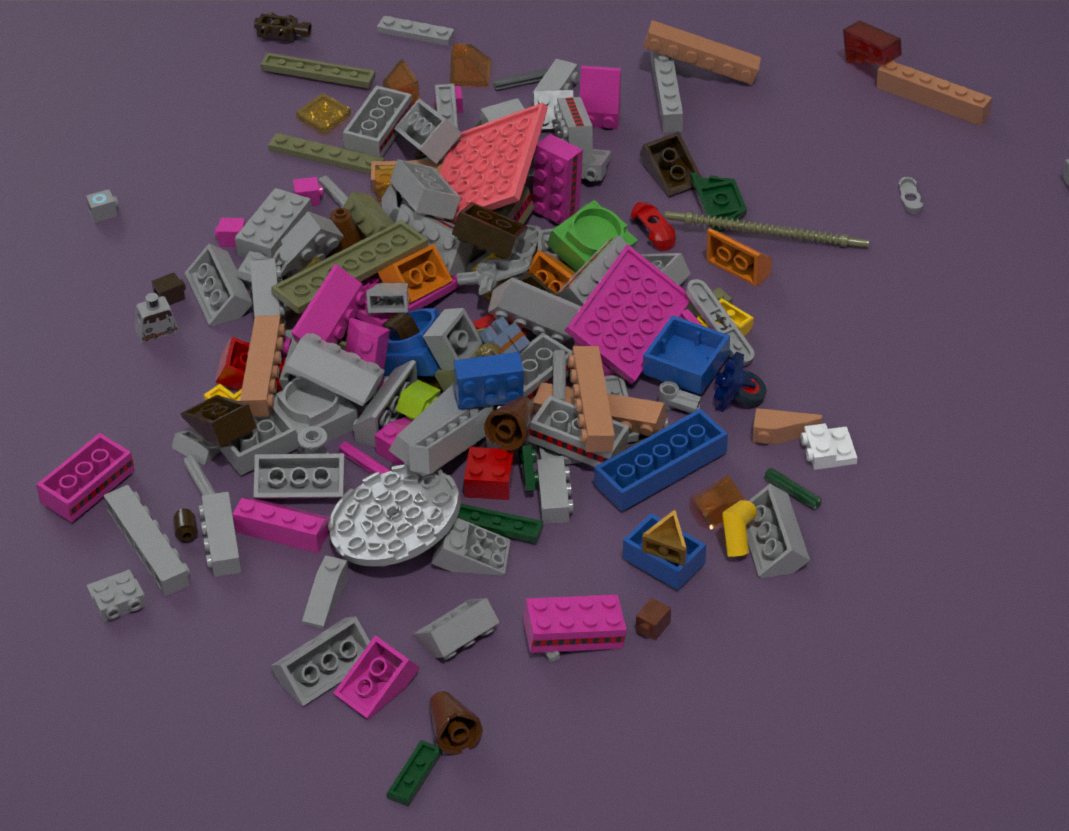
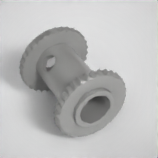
[297,426,329,454]

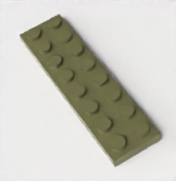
[271,220,428,314]

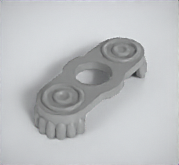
[899,177,923,215]

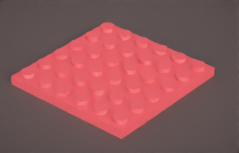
[439,103,548,224]

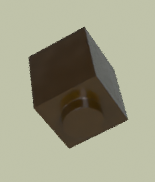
[151,272,186,306]
[383,313,420,341]

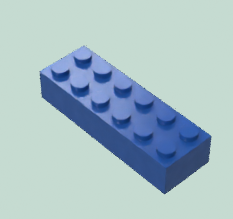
[594,409,728,512]

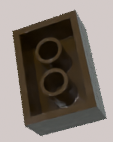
[451,202,528,260]

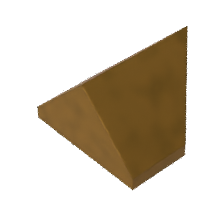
[642,509,687,566]

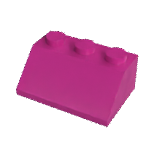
[345,318,390,390]

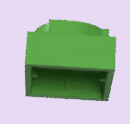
[547,200,638,272]

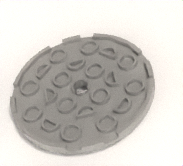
[328,464,461,567]

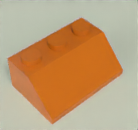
[706,228,772,287]
[378,244,453,303]
[527,250,575,298]

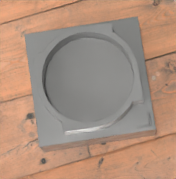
[274,376,358,453]

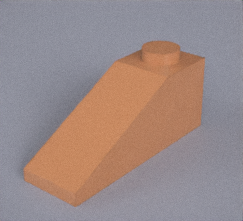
[753,408,822,445]

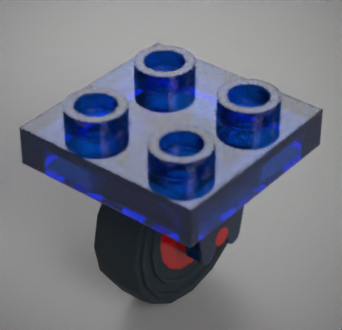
[714,352,767,412]

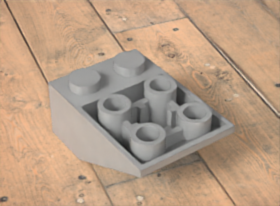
[432,518,510,576]

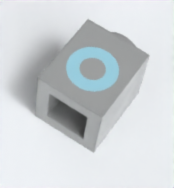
[86,189,119,223]

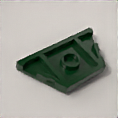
[690,173,747,232]

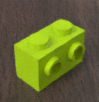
[396,380,441,420]

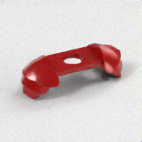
[630,202,676,251]

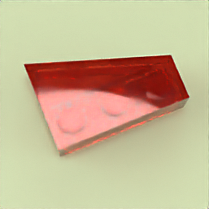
[843,20,902,65]

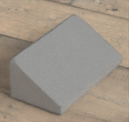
[172,430,220,465]

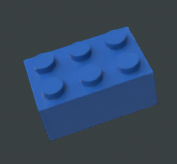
[454,352,524,410]
[623,513,706,590]

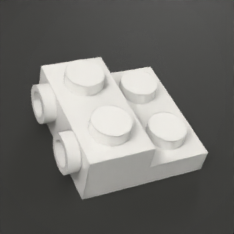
[801,423,858,470]

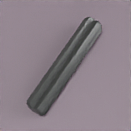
[493,68,548,90]

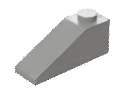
[302,555,349,629]

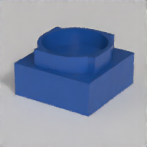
[383,308,440,376]
[643,315,730,395]

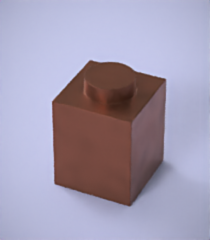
[636,598,671,641]

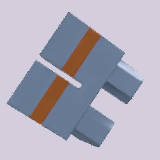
[479,316,530,355]

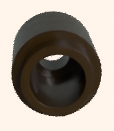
[173,508,198,542]

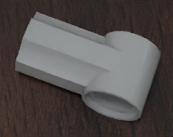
[658,381,702,413]

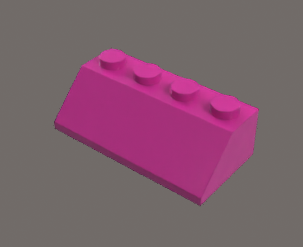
[291,264,367,344]
[232,498,331,553]

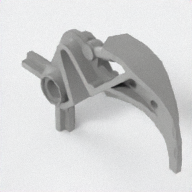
[457,225,546,295]

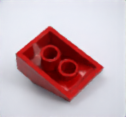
[215,336,286,393]

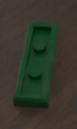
[386,740,443,807]

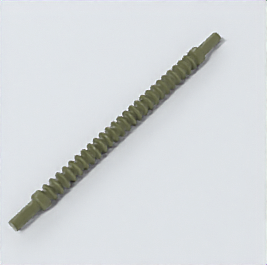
[664,211,869,248]

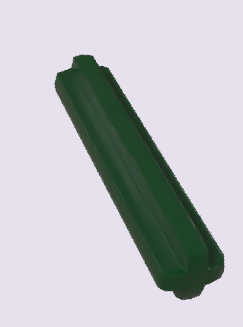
[764,468,822,509]

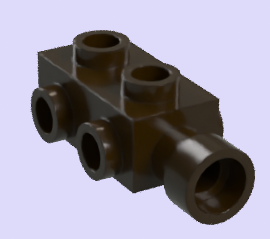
[254,12,312,41]

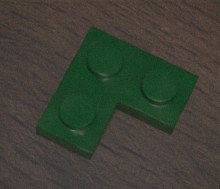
[518,445,539,491]

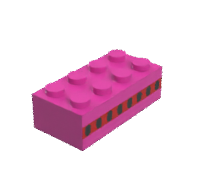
[532,134,583,224]
[36,433,135,522]
[523,595,626,653]

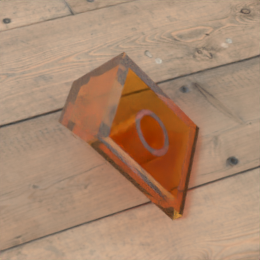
[450,43,492,87]
[383,60,419,106]
[690,475,745,529]

